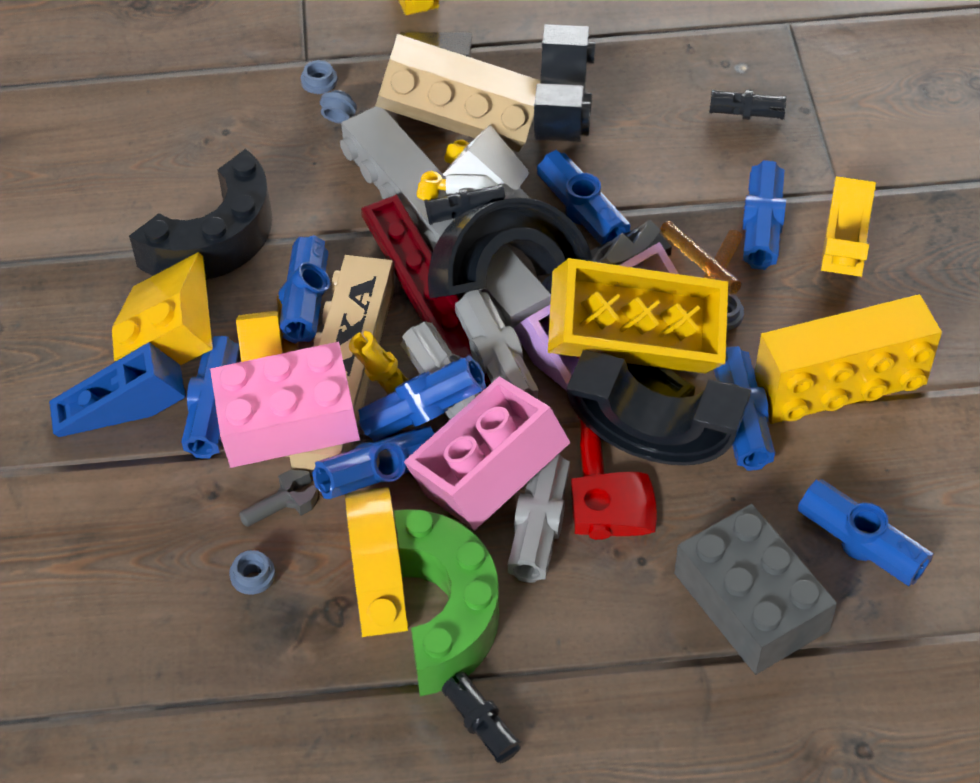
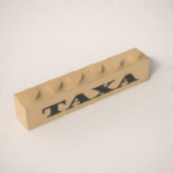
[285,255,395,478]

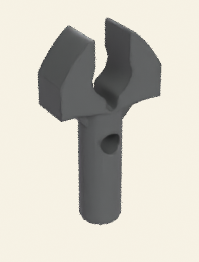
[239,470,320,527]

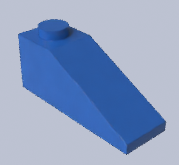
[49,342,186,437]

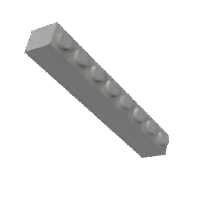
[340,106,551,339]

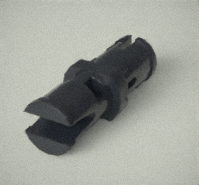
[709,90,787,120]
[424,184,506,225]
[442,672,521,764]

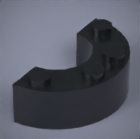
[534,24,596,142]
[129,149,272,280]
[428,198,593,298]
[566,349,751,466]

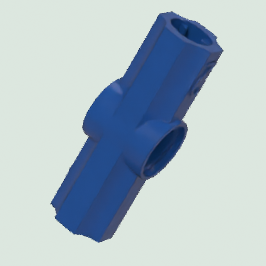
[537,150,630,245]
[742,160,786,270]
[278,235,330,344]
[181,336,241,459]
[714,346,775,471]
[358,355,487,442]
[312,426,435,499]
[797,479,933,586]

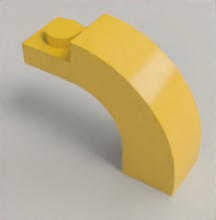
[821,176,876,277]
[345,487,408,637]

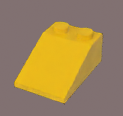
[112,252,213,366]

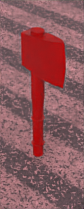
[571,357,657,540]

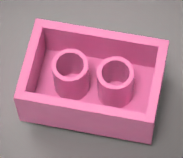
[210,342,360,468]
[404,376,570,531]

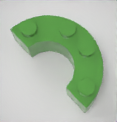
[394,510,499,696]

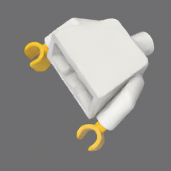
[417,125,531,200]

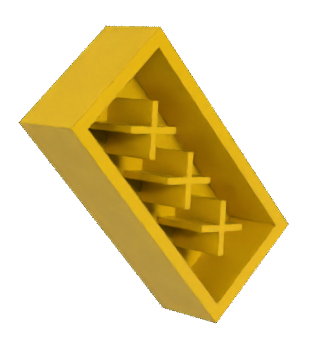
[548,258,728,374]
[755,294,942,424]

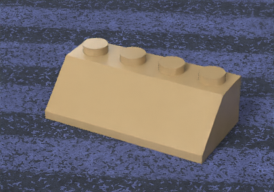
[375,34,541,152]

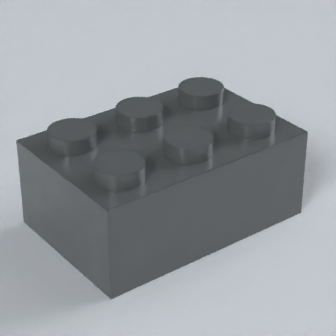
[674,504,837,675]

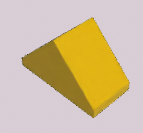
[236,310,283,362]

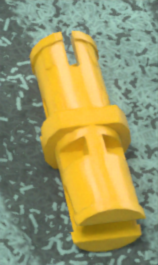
[349,331,409,395]

